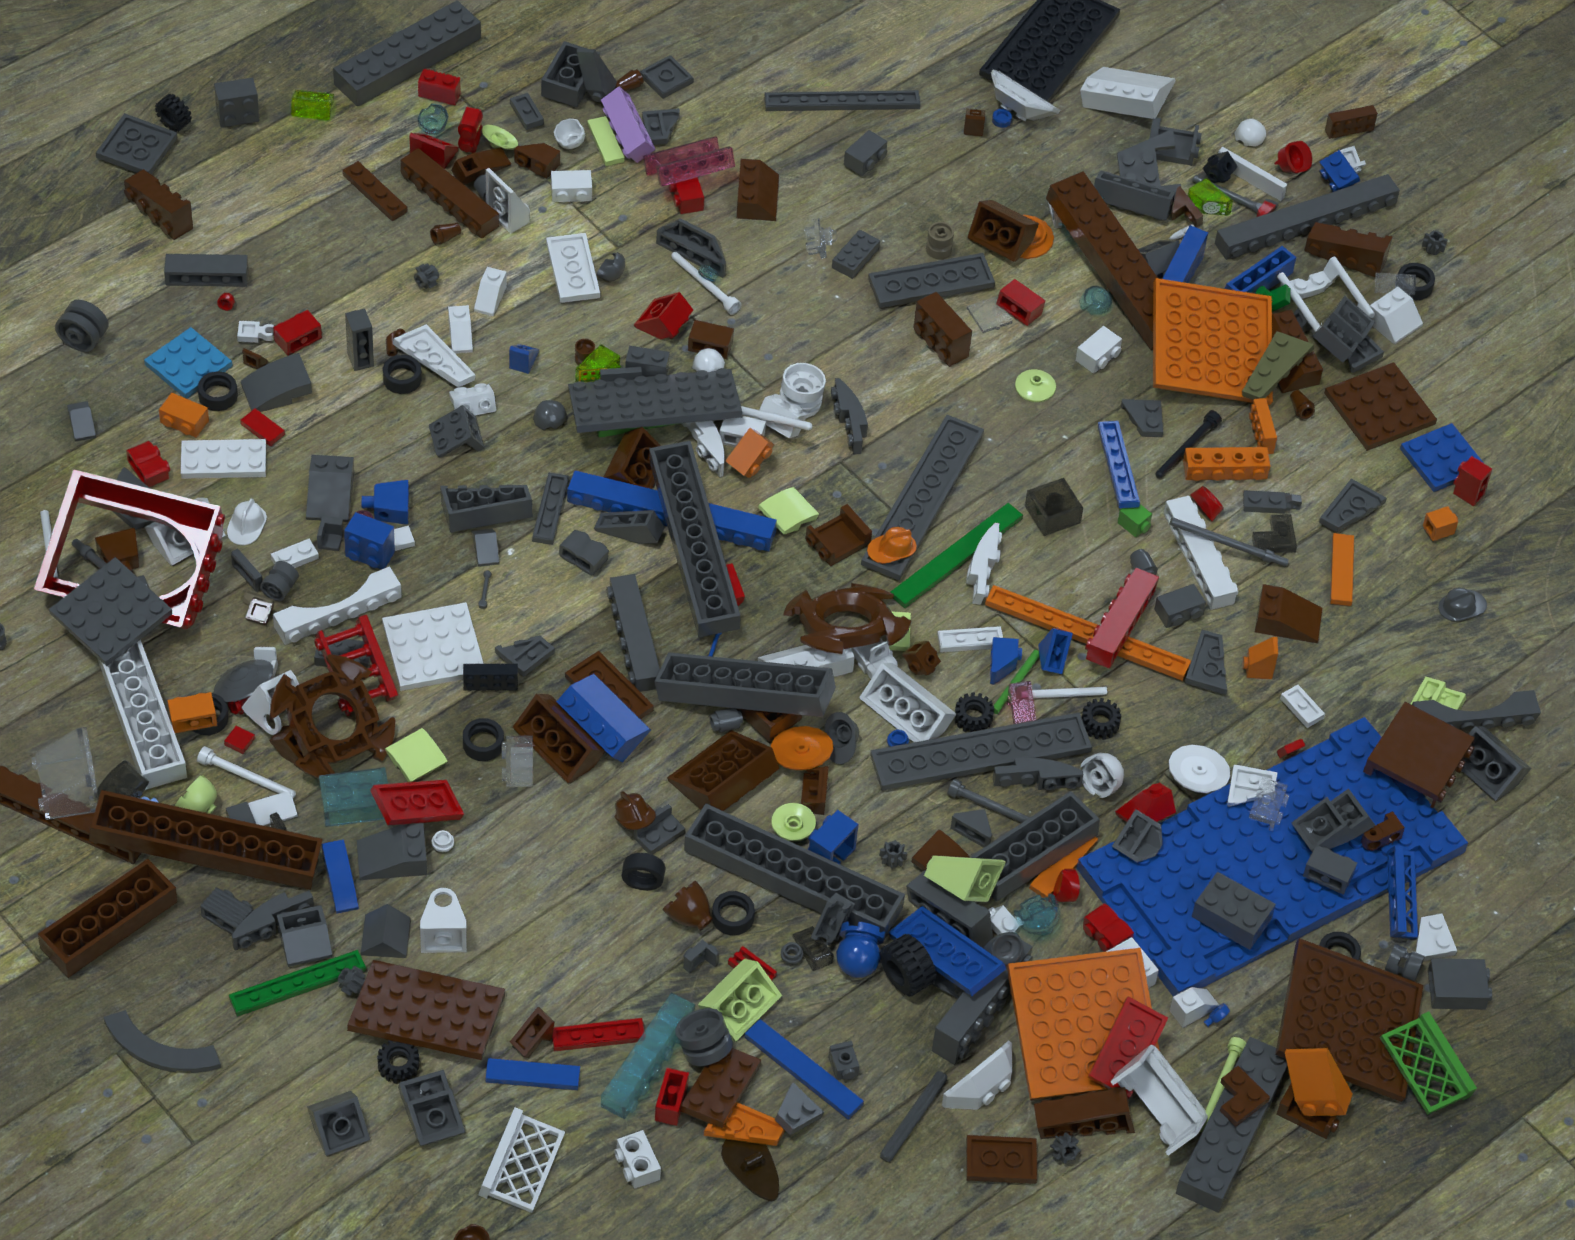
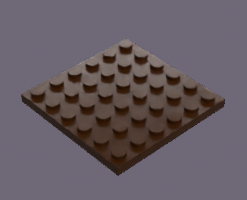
[1275,938,1423,1102]

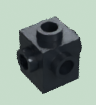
[1203,151,1238,183]

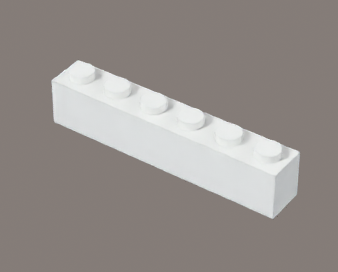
[1164,496,1238,610]

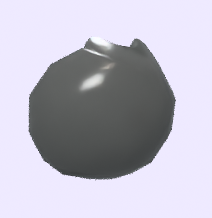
[596,252,625,281]
[533,400,567,430]

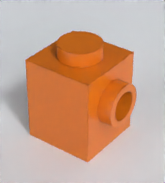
[1423,506,1458,541]

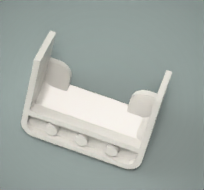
[1110,1045,1208,1155]

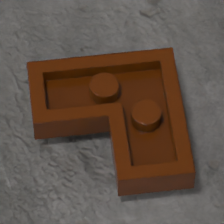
[1220,1066,1270,1127]

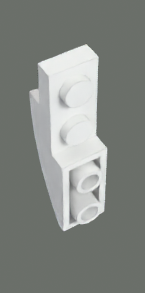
[682,421,724,477]
[966,523,1002,605]

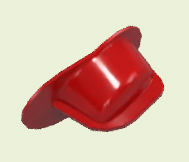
[1274,141,1313,173]

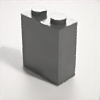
[1427,958,1492,1010]

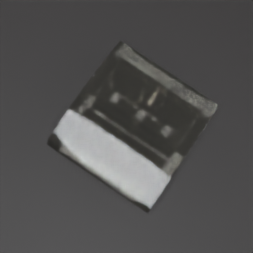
[94,760,149,799]

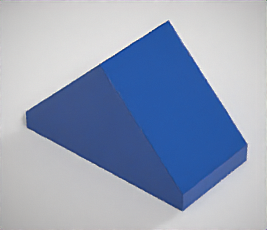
[509,344,539,374]
[1038,628,1073,674]

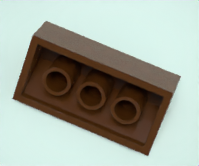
[1272,310,1323,393]
[512,693,606,783]

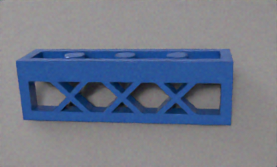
[1387,845,1418,939]

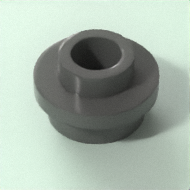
[780,942,803,964]

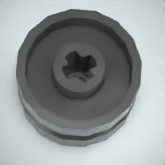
[55,299,109,352]
[675,1008,733,1066]

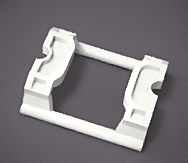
[1277,257,1375,342]

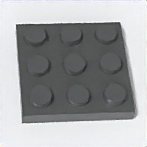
[96,113,178,174]

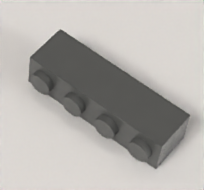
[1094,170,1176,220]
[164,254,248,287]

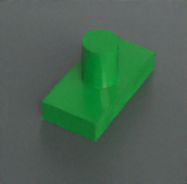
[1256,284,1291,312]

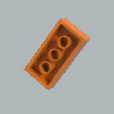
[1249,398,1277,454]

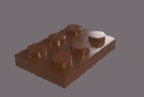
[966,1135,1037,1184]

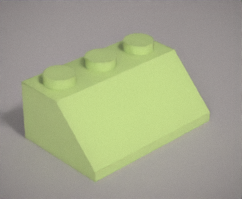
[698,959,782,1041]

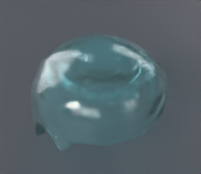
[417,103,449,135]
[1079,286,1112,315]

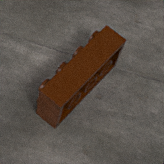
[1325,105,1378,139]

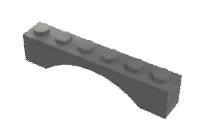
[1412,690,1541,731]

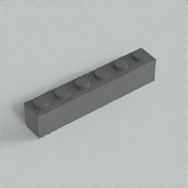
[606,574,660,692]

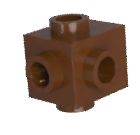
[902,641,941,676]

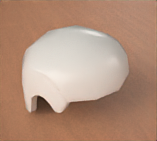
[554,118,585,149]
[1235,119,1266,147]
[692,348,725,372]

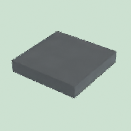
[640,55,694,99]

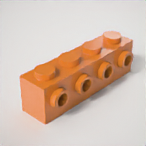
[1183,447,1270,481]

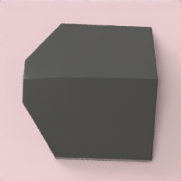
[1112,809,1163,863]

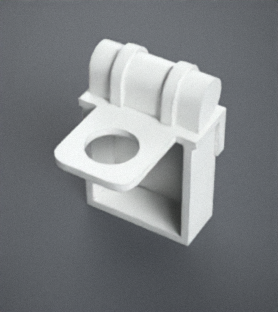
[851,638,898,679]

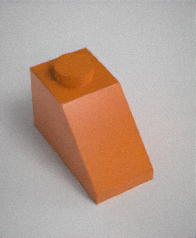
[1242,637,1278,679]

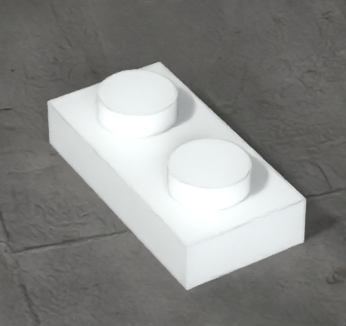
[271,539,319,568]
[1280,685,1325,728]

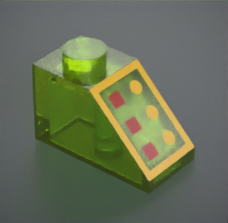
[575,344,621,382]

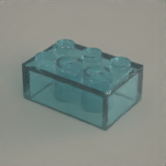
[319,767,388,827]

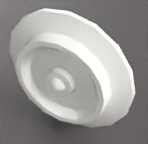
[1169,745,1230,793]

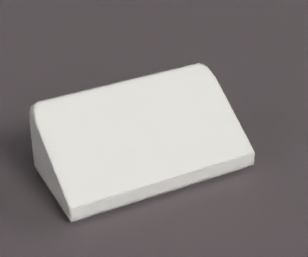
[248,791,298,826]

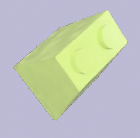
[924,856,1006,902]

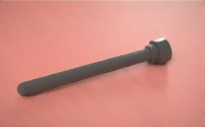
[947,779,1030,823]

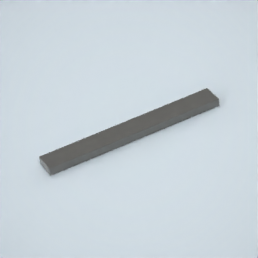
[764,90,920,111]

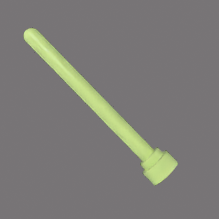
[1200,1037,1246,1133]

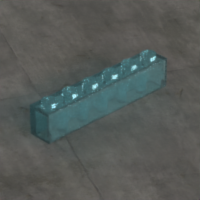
[601,992,695,1119]

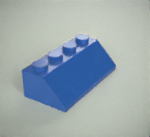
[556,674,651,763]

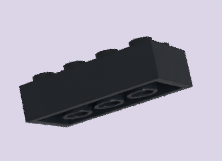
[463,664,518,691]

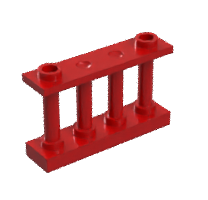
[314,614,398,716]

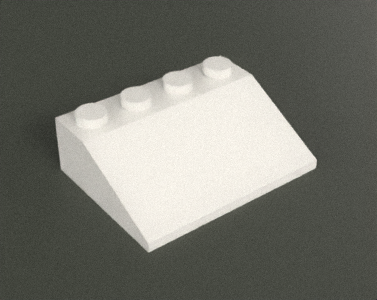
[1080,67,1175,119]

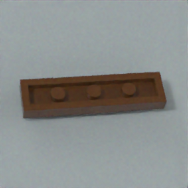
[343,161,408,221]

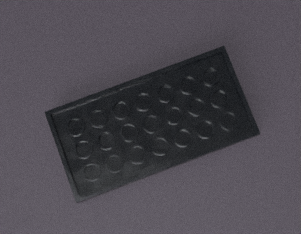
[979,0,1120,103]

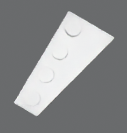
[393,324,475,387]

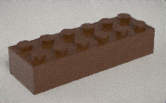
[38,859,178,978]

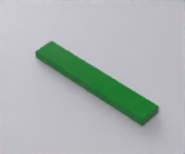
[229,950,366,1017]

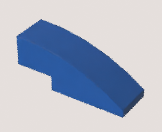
[322,839,359,914]

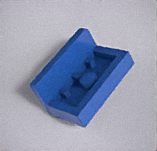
[1319,150,1360,192]

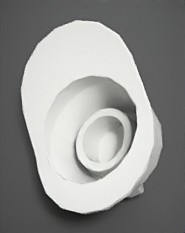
[227,498,267,545]

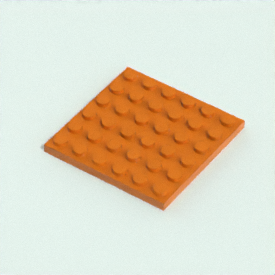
[1153,278,1273,405]
[1007,948,1160,1100]

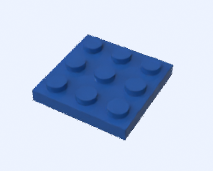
[1400,423,1484,492]

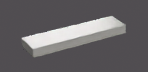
[1218,147,1287,201]

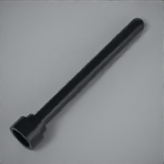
[1155,410,1222,478]

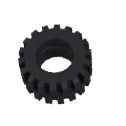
[880,934,936,997]

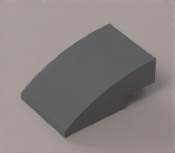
[1313,296,1375,363]
[240,353,312,412]
[1291,788,1375,852]
[398,1070,465,1147]

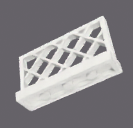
[478,1107,565,1213]

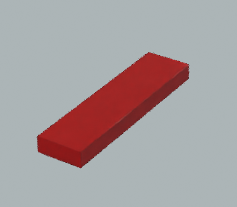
[552,1018,645,1051]

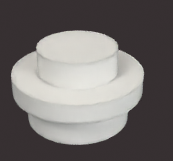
[432,830,454,852]

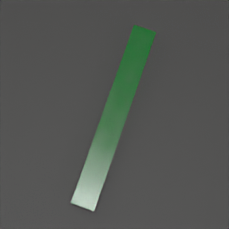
[890,503,1023,608]

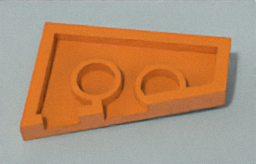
[704,1103,785,1146]

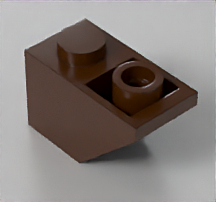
[514,143,560,179]

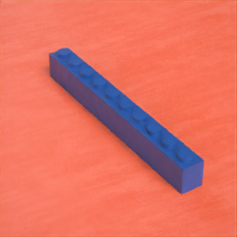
[567,471,777,551]

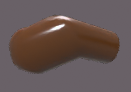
[386,328,406,357]

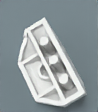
[991,70,1060,121]
[942,1040,1012,1110]

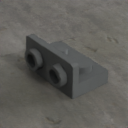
[634,804,685,855]

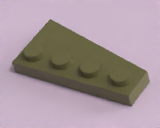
[1242,331,1314,400]

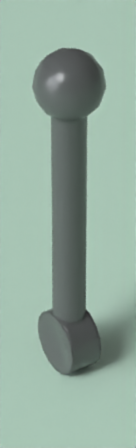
[478,570,492,609]

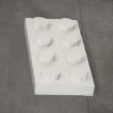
[546,233,600,303]
[181,439,266,479]

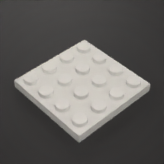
[382,602,484,691]

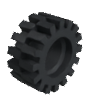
[155,94,192,132]
[954,692,994,732]
[1081,698,1121,740]
[377,1040,420,1084]

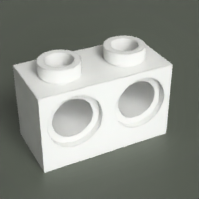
[614,1130,661,1189]

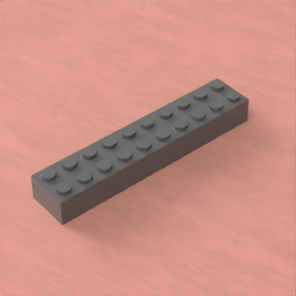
[649,440,740,637]
[684,804,905,940]

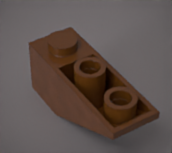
[451,148,511,185]

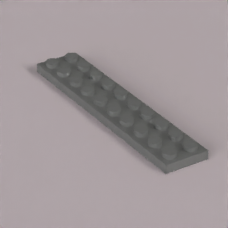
[861,415,984,580]
[870,713,1092,791]

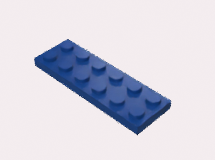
[888,906,1006,996]

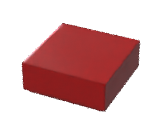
[224,726,255,754]
[1277,739,1306,758]

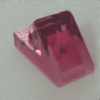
[1007,681,1036,724]

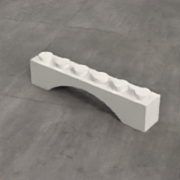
[273,566,401,645]

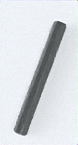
[880,1071,947,1162]

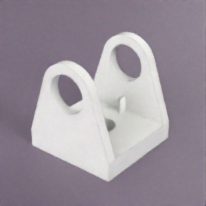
[241,670,299,735]
[420,888,467,953]

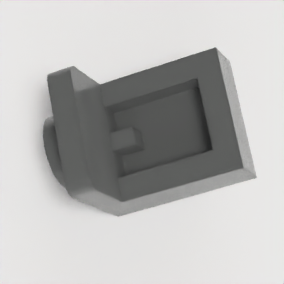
[683,939,719,973]

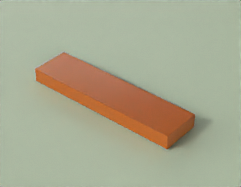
[1330,533,1354,606]
[1029,837,1098,900]

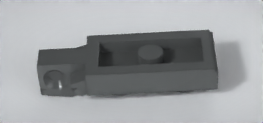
[1243,490,1302,514]

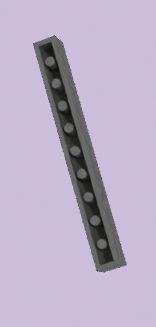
[1215,174,1400,260]

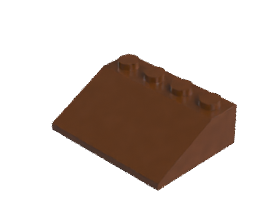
[667,730,780,811]

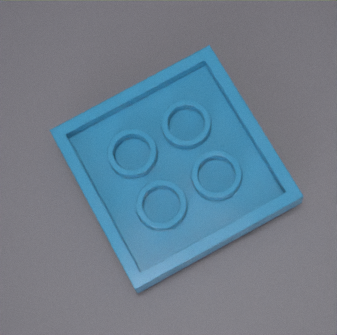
[144,327,232,399]

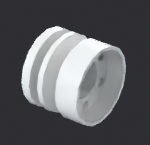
[780,363,826,418]

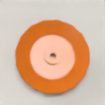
[1020,215,1054,259]
[771,726,833,770]

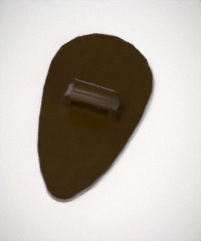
[721,1139,779,1202]

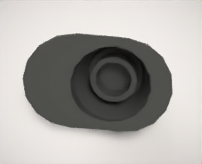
[1438,587,1487,622]
[825,712,859,764]

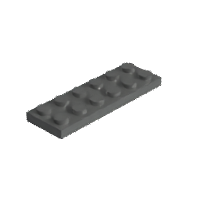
[868,253,995,308]

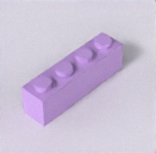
[601,87,656,163]

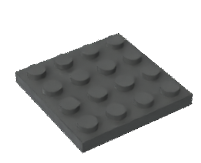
[49,557,173,667]

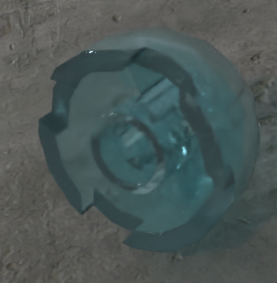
[1014,893,1061,936]

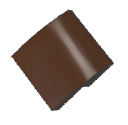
[911,829,970,871]

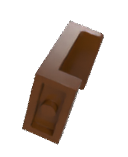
[805,504,872,567]
[1276,1084,1350,1139]

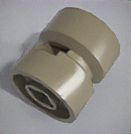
[926,222,954,259]

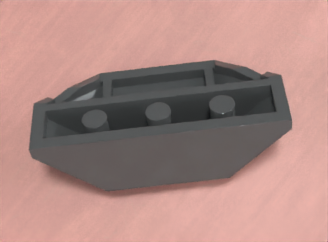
[656,218,726,278]

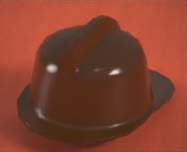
[614,791,656,830]

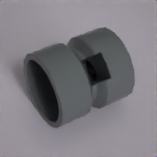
[260,561,299,602]
[1385,944,1425,982]

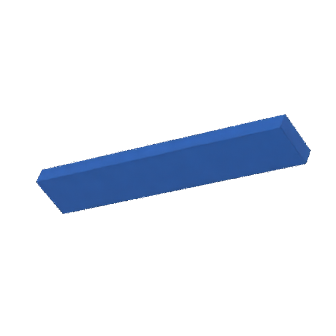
[1098,421,1140,508]
[745,1019,864,1120]

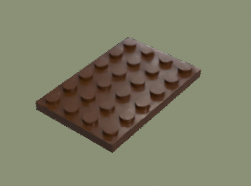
[347,960,505,1060]

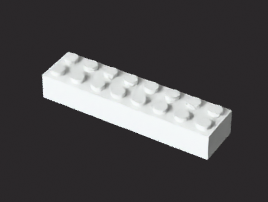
[97,640,187,790]

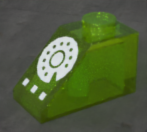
[1188,178,1233,216]

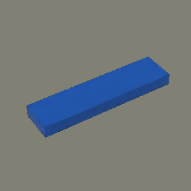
[485,1058,580,1090]

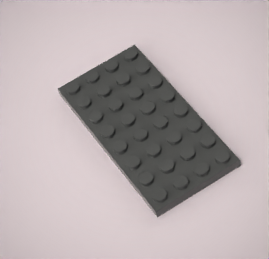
[568,368,742,433]

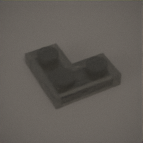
[1252,514,1297,553]

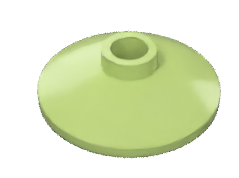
[482,125,518,150]
[1015,369,1056,402]
[771,803,816,841]

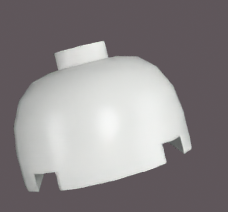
[1080,753,1124,798]

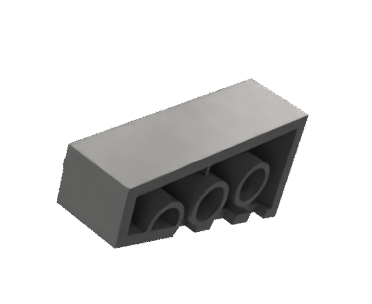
[440,485,533,532]
[906,870,993,948]

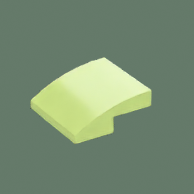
[758,487,819,534]
[1411,676,1466,710]
[385,728,448,782]

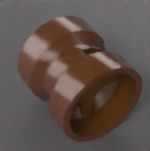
[575,339,595,367]

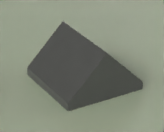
[361,904,411,958]

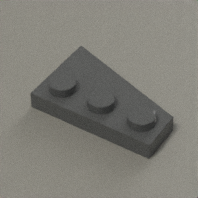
[1185,630,1227,695]

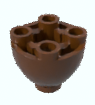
[663,881,713,931]

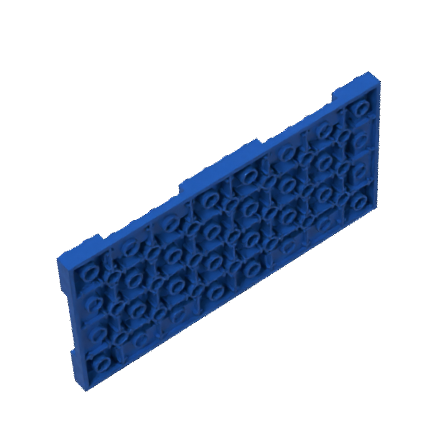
[1076,717,1468,997]

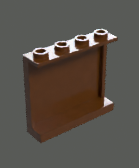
[1363,702,1475,808]

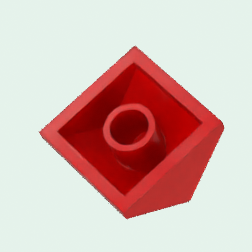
[409,132,459,169]

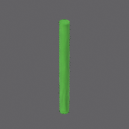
[993,650,1040,714]

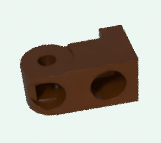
[1361,811,1405,851]

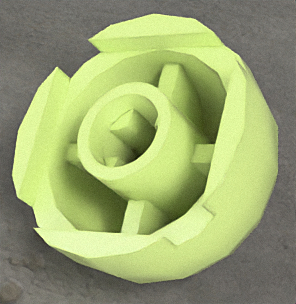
[175,775,217,814]

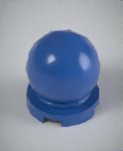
[836,922,886,978]

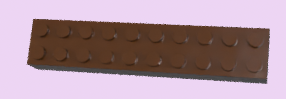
[1046,171,1158,350]
[89,790,323,890]

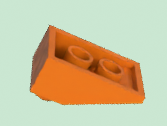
[1285,1048,1353,1116]

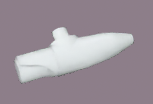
[1169,224,1195,240]

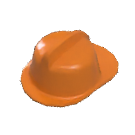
[867,527,917,564]

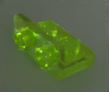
[291,90,334,120]

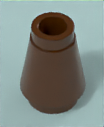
[615,69,644,91]
[430,223,461,244]
[1290,390,1315,419]

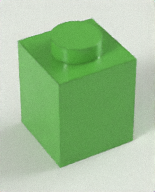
[1118,504,1152,538]

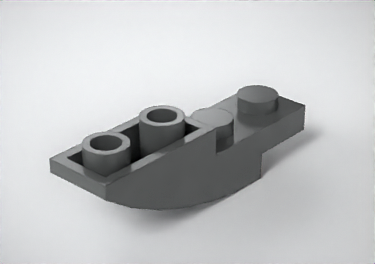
[831,378,868,455]
[993,758,1084,791]
[232,891,314,951]

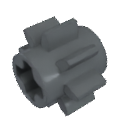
[1422,230,1448,255]
[414,263,439,289]
[879,840,907,869]
[338,966,365,996]
[1050,1132,1081,1164]

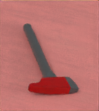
[1192,175,1278,217]

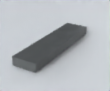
[532,472,569,545]

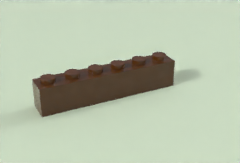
[400,148,499,239]

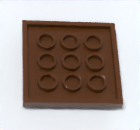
[1324,362,1437,451]

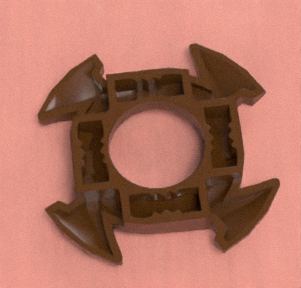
[783,583,911,654]
[270,654,395,782]

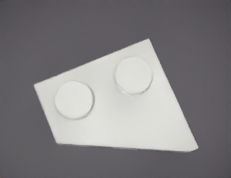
[1227,765,1277,806]
[1416,914,1457,961]

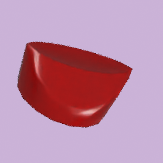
[1190,486,1224,521]
[1052,869,1080,902]

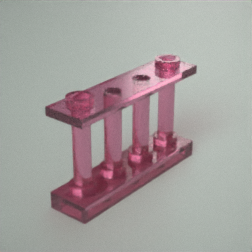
[643,136,735,186]

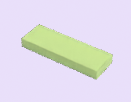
[587,116,624,166]

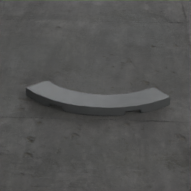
[103,1010,221,1073]

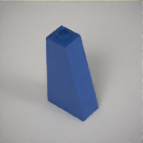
[1162,225,1208,283]

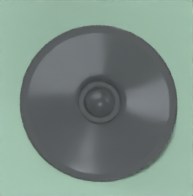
[213,660,274,702]

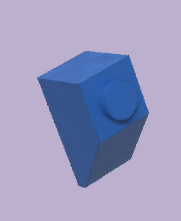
[990,637,1022,685]

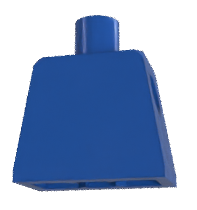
[361,480,409,524]

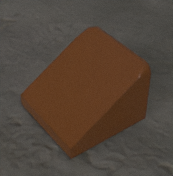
[242,348,268,369]

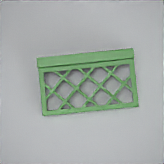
[1380,1011,1477,1115]

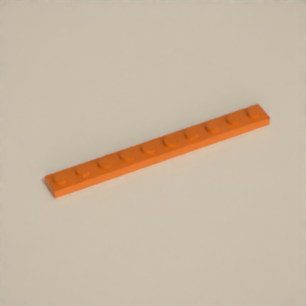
[985,585,1191,681]

